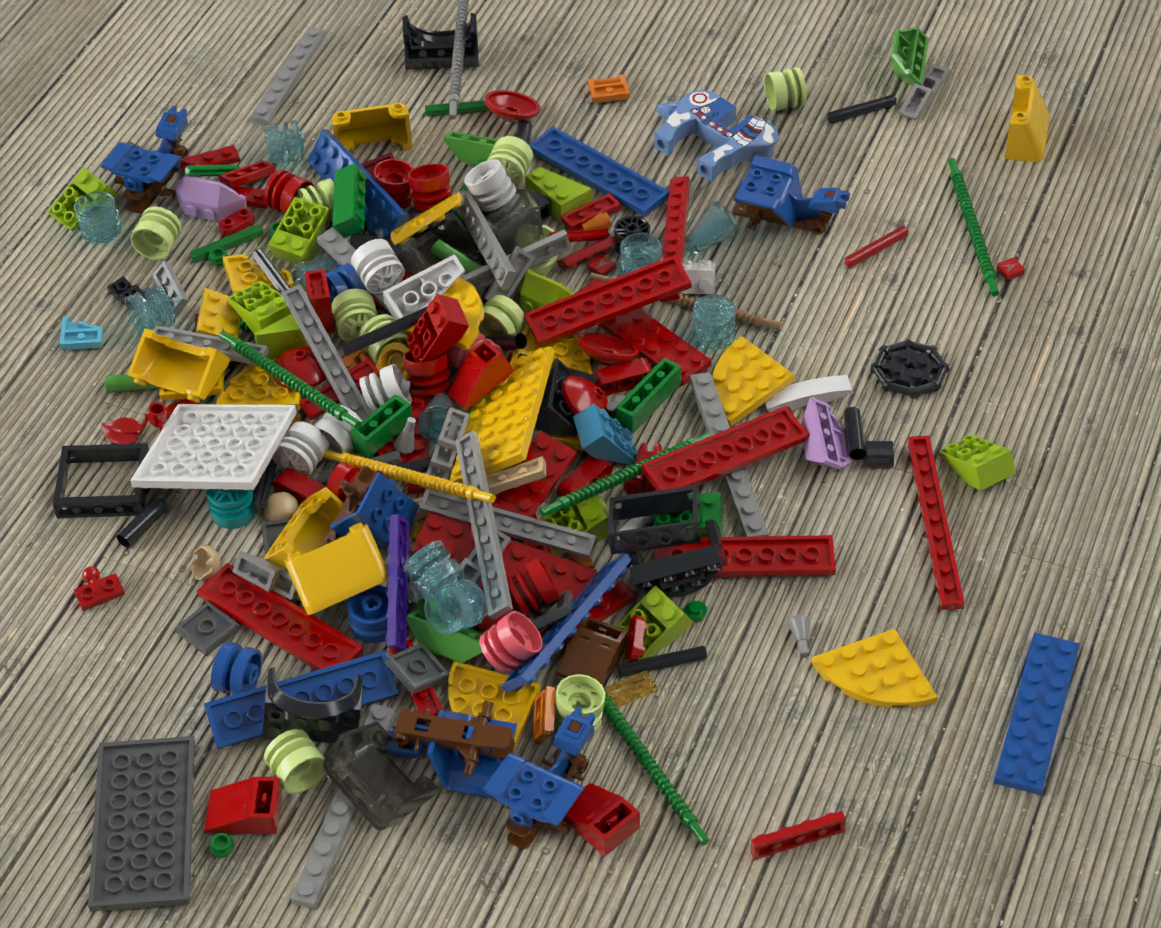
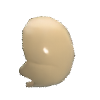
[264,492,299,522]
[190,545,221,581]

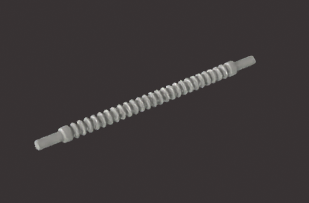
[448,0,469,120]

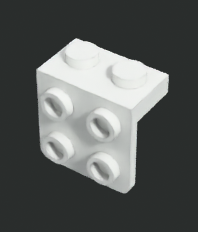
[681,259,715,294]

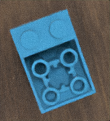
[573,404,638,465]

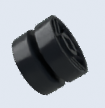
[614,216,650,258]

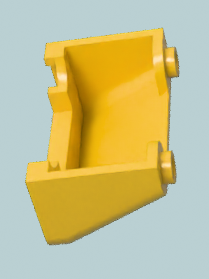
[1005,75,1050,162]
[332,103,412,152]
[127,328,230,403]
[264,487,344,568]
[284,522,389,615]

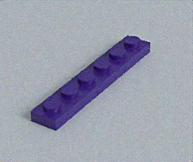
[386,514,409,653]

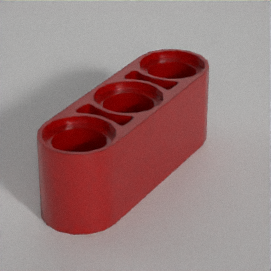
[592,358,652,396]
[556,456,613,497]
[272,468,326,505]

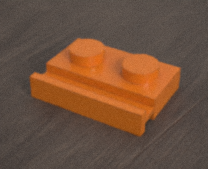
[533,686,556,743]

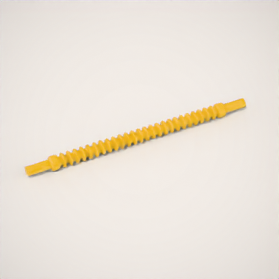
[325,450,496,503]

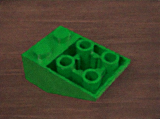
[653,492,724,537]

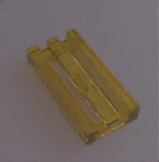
[605,670,657,708]

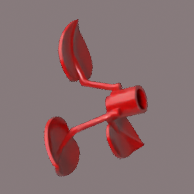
[101,399,199,444]

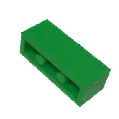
[351,394,412,458]

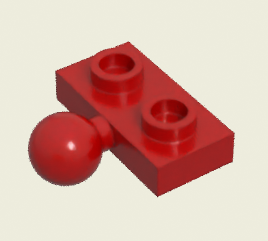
[74,566,125,611]

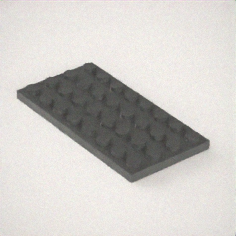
[88,736,195,912]

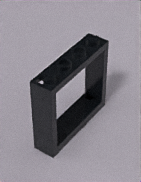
[53,443,149,518]
[607,485,701,555]

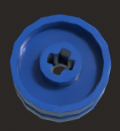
[326,263,367,307]
[347,585,388,643]
[211,642,263,695]

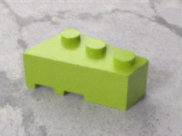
[525,167,592,223]

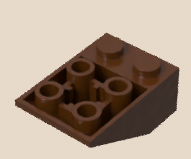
[556,617,628,685]

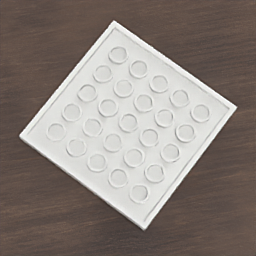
[130,404,297,490]

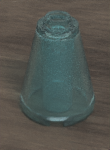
[685,201,740,254]
[418,393,456,444]

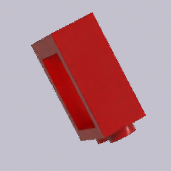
[304,269,335,333]

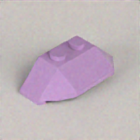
[173,176,247,222]
[801,397,851,469]

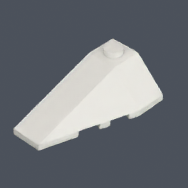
[383,254,465,320]

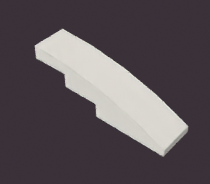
[765,375,853,412]

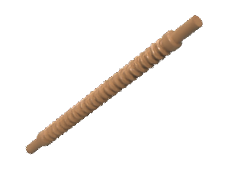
[590,273,783,330]

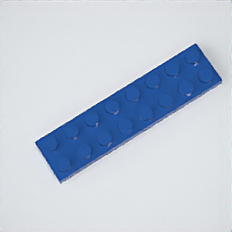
[529,126,670,217]
[308,129,407,239]
[500,553,632,693]
[994,632,1080,795]
[204,650,399,750]

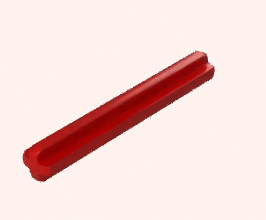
[844,226,909,268]
[547,229,610,242]

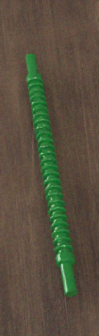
[948,158,999,297]
[219,331,361,429]
[539,432,712,517]
[603,689,709,846]

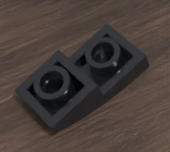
[107,276,149,309]

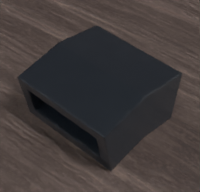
[865,441,894,467]

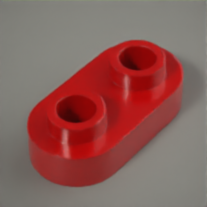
[218,208,255,237]
[625,615,647,661]

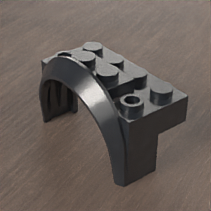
[402,13,479,70]
[629,520,728,596]
[262,668,363,745]

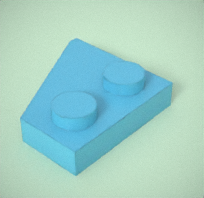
[60,316,103,350]

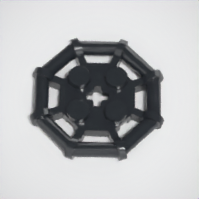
[870,338,950,398]

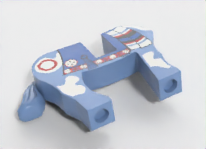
[654,90,779,182]

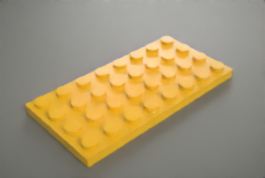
[450,346,555,483]

